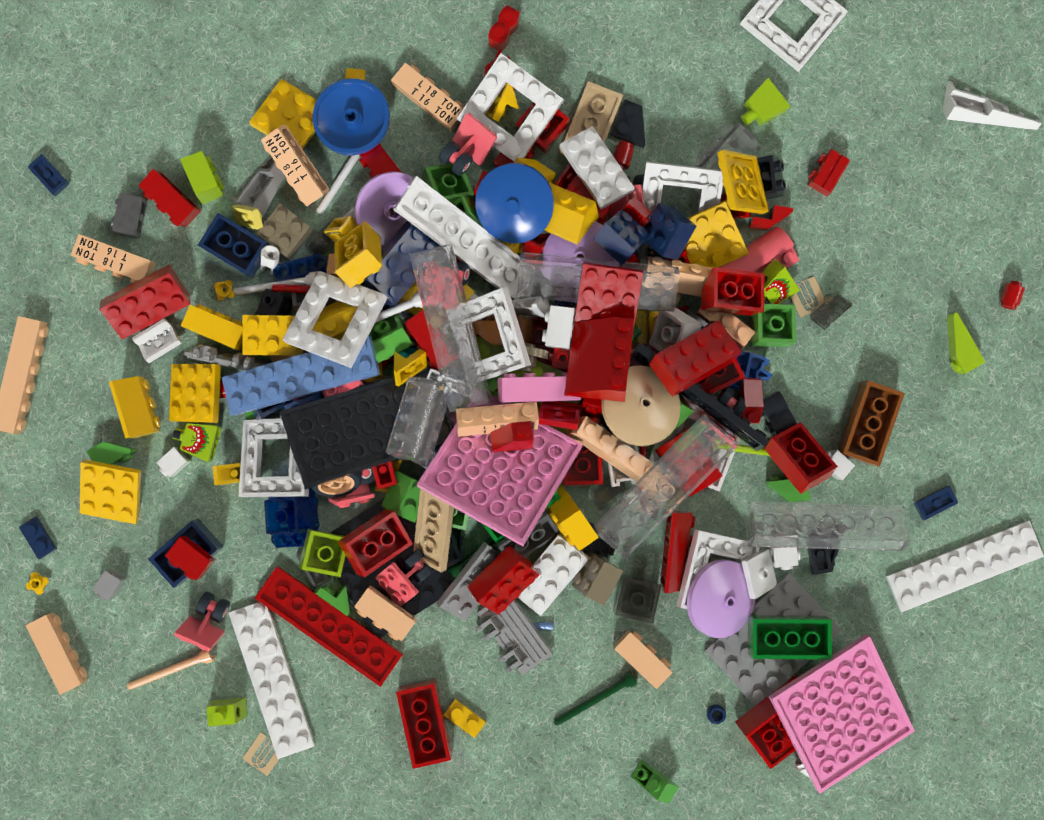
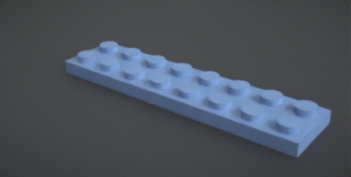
[222,335,380,416]

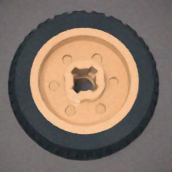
[311,472,362,497]

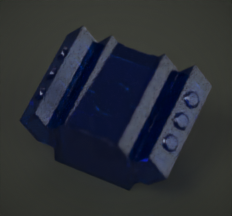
[264,488,320,548]

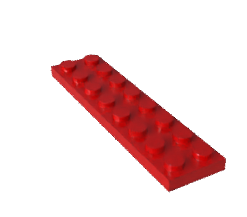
[255,566,403,687]

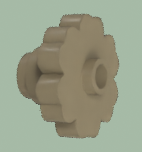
[518,343,549,372]

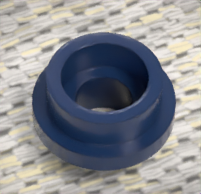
[707,704,726,724]

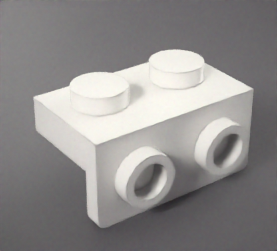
[132,318,182,363]

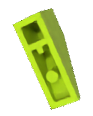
[947,312,985,374]

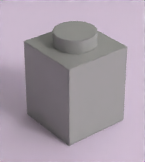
[92,569,127,600]

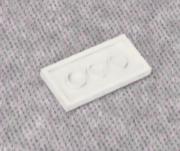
[559,126,635,210]
[518,533,589,616]

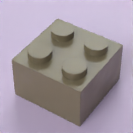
[256,204,314,260]
[572,551,623,606]

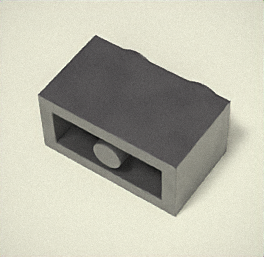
[111,193,148,238]

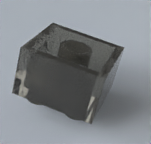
[613,574,662,624]

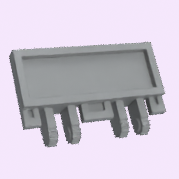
[184,345,272,370]
[476,600,554,675]

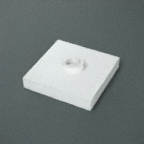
[742,549,777,599]

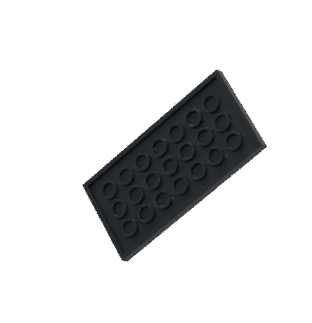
[279,366,454,490]

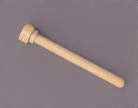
[127,649,216,690]

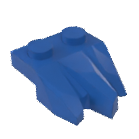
[727,351,772,390]

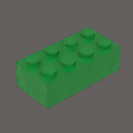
[748,615,832,659]

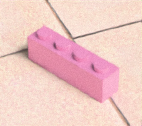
[498,373,581,403]

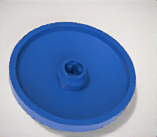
[313,79,390,156]
[475,163,554,243]

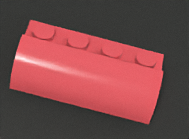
[718,226,799,273]

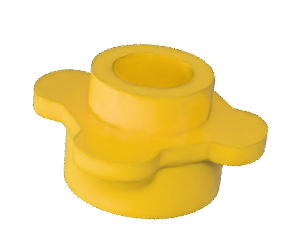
[214,280,235,301]
[26,572,49,595]

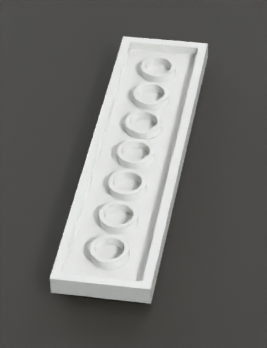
[393,176,536,300]
[886,520,1044,612]
[229,602,315,759]

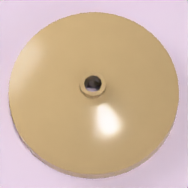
[602,366,681,446]

